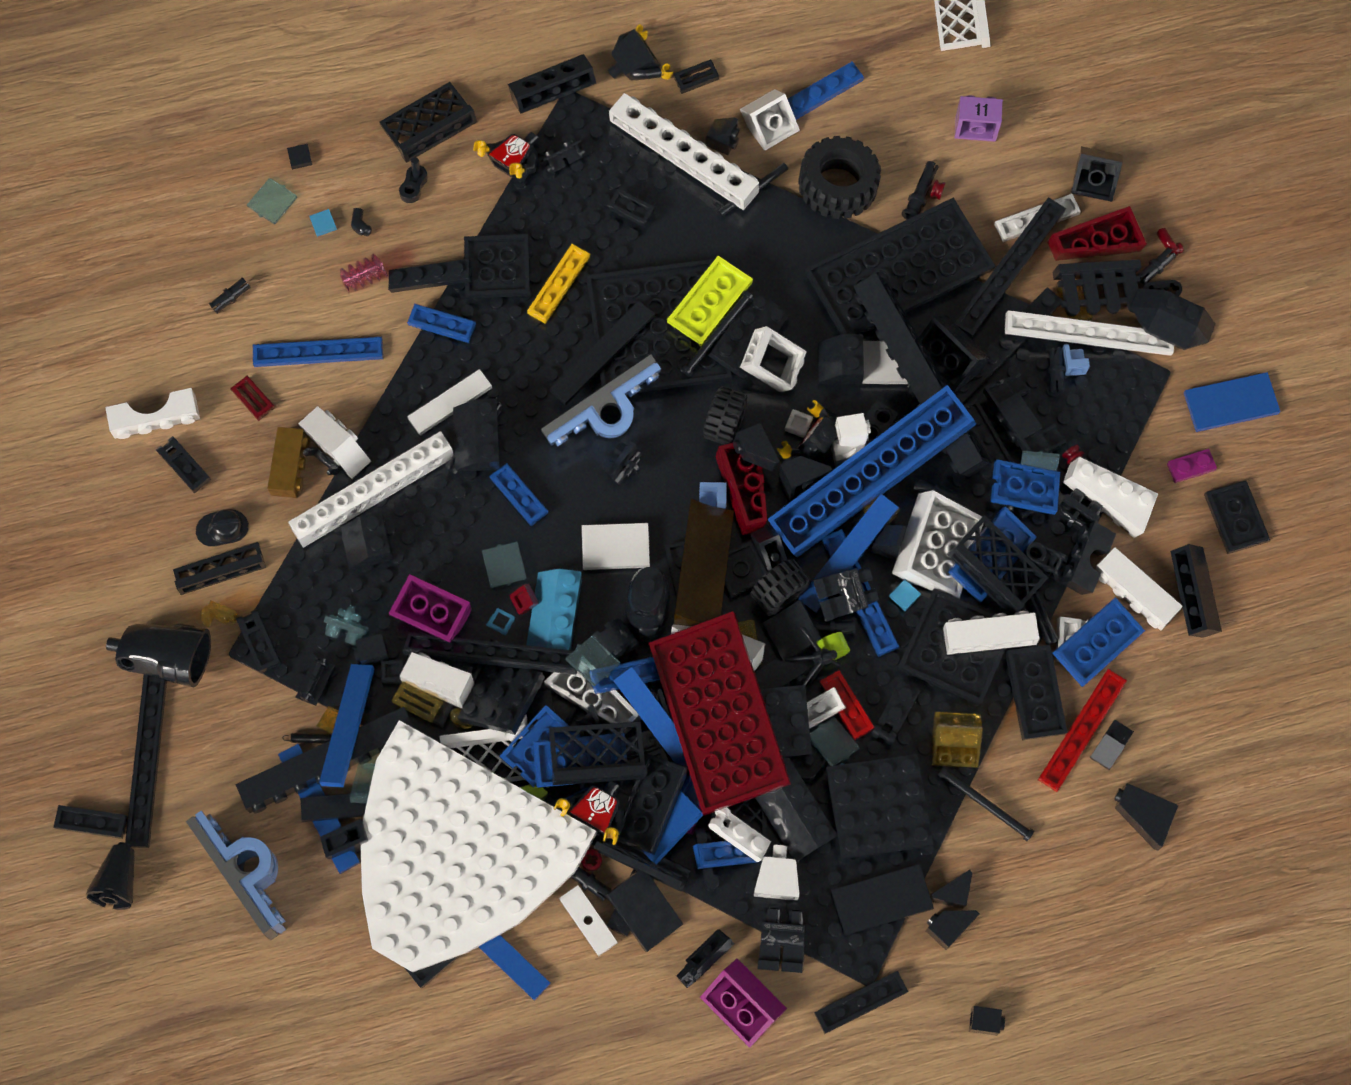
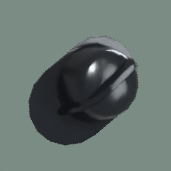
[196,509,249,547]

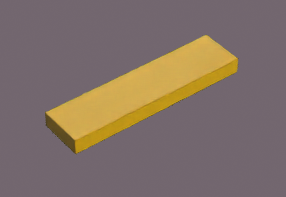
[527,244,590,324]

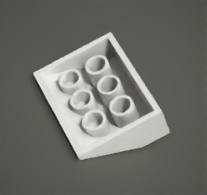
[892,490,983,599]

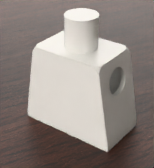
[754,845,799,901]

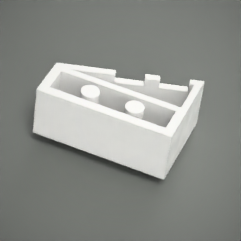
[400,652,475,708]

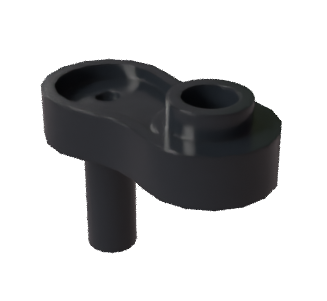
[399,157,428,203]

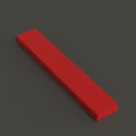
[1038,669,1127,792]

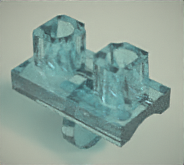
[324,605,368,645]

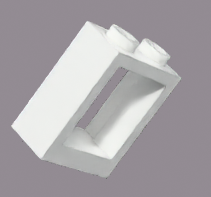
[740,326,807,392]

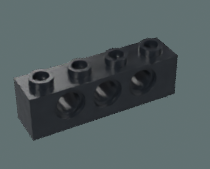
[508,54,597,114]

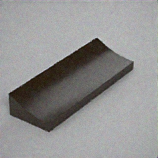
[674,499,734,627]

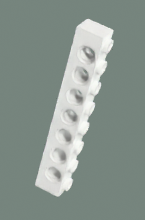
[609,93,759,210]
[288,431,454,548]

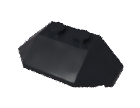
[1130,289,1215,350]

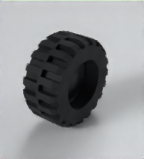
[798,136,881,219]

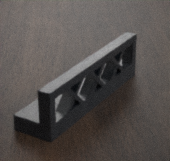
[173,542,266,595]

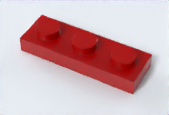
[820,670,875,741]

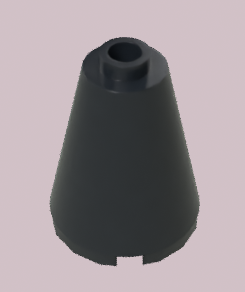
[86,842,135,910]

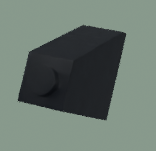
[1114,783,1178,851]

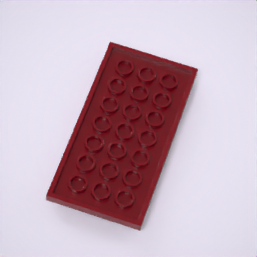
[649,611,791,815]

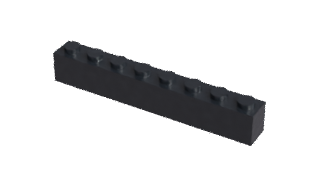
[235,707,414,814]

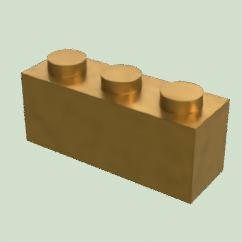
[267,427,309,498]

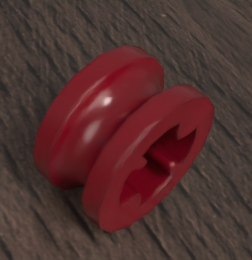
[930,179,946,200]
[1062,444,1084,465]
[581,849,602,872]

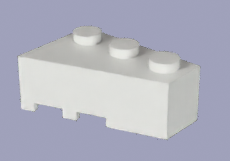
[298,406,371,479]

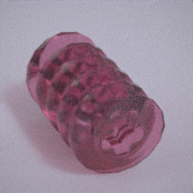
[340,254,388,294]

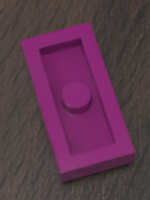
[1167,449,1217,483]

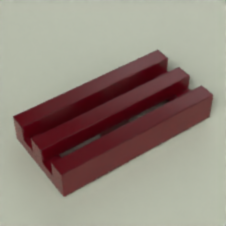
[230,375,275,421]

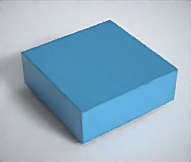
[309,209,337,237]
[889,579,921,612]
[486,608,515,635]

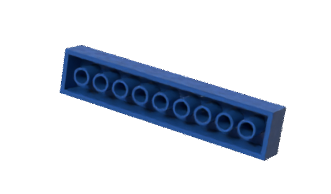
[768,385,976,558]

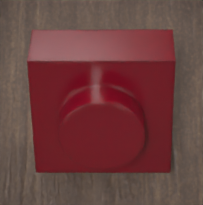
[509,584,539,615]

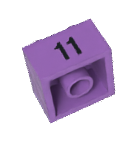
[954,95,1003,142]

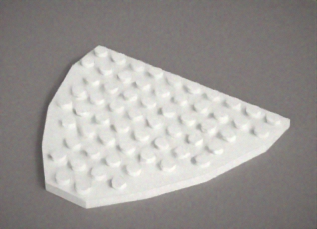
[361,720,597,972]

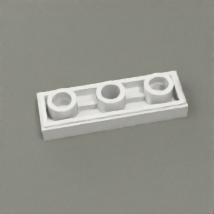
[559,885,618,957]

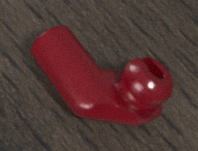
[1157,228,1184,256]

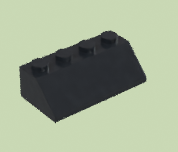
[755,757,837,862]

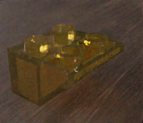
[932,712,983,768]

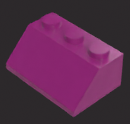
[389,574,472,643]
[700,958,787,1048]

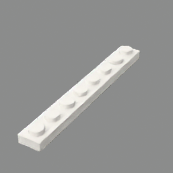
[1005,310,1174,356]

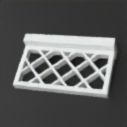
[934,0,990,51]
[440,724,533,782]

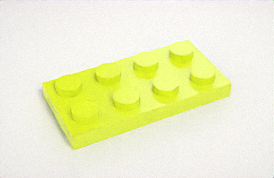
[667,256,753,346]

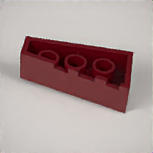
[1047,206,1147,261]
[715,443,767,535]

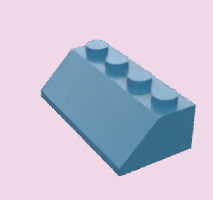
[526,569,582,650]

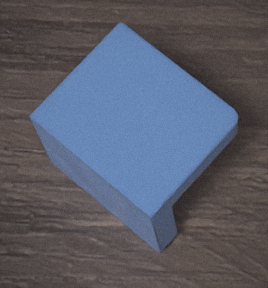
[1062,344,1090,376]
[699,482,726,509]

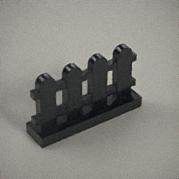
[1052,259,1141,317]

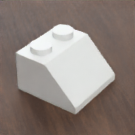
[740,89,800,150]

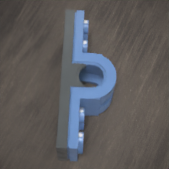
[541,355,661,446]
[186,811,286,940]

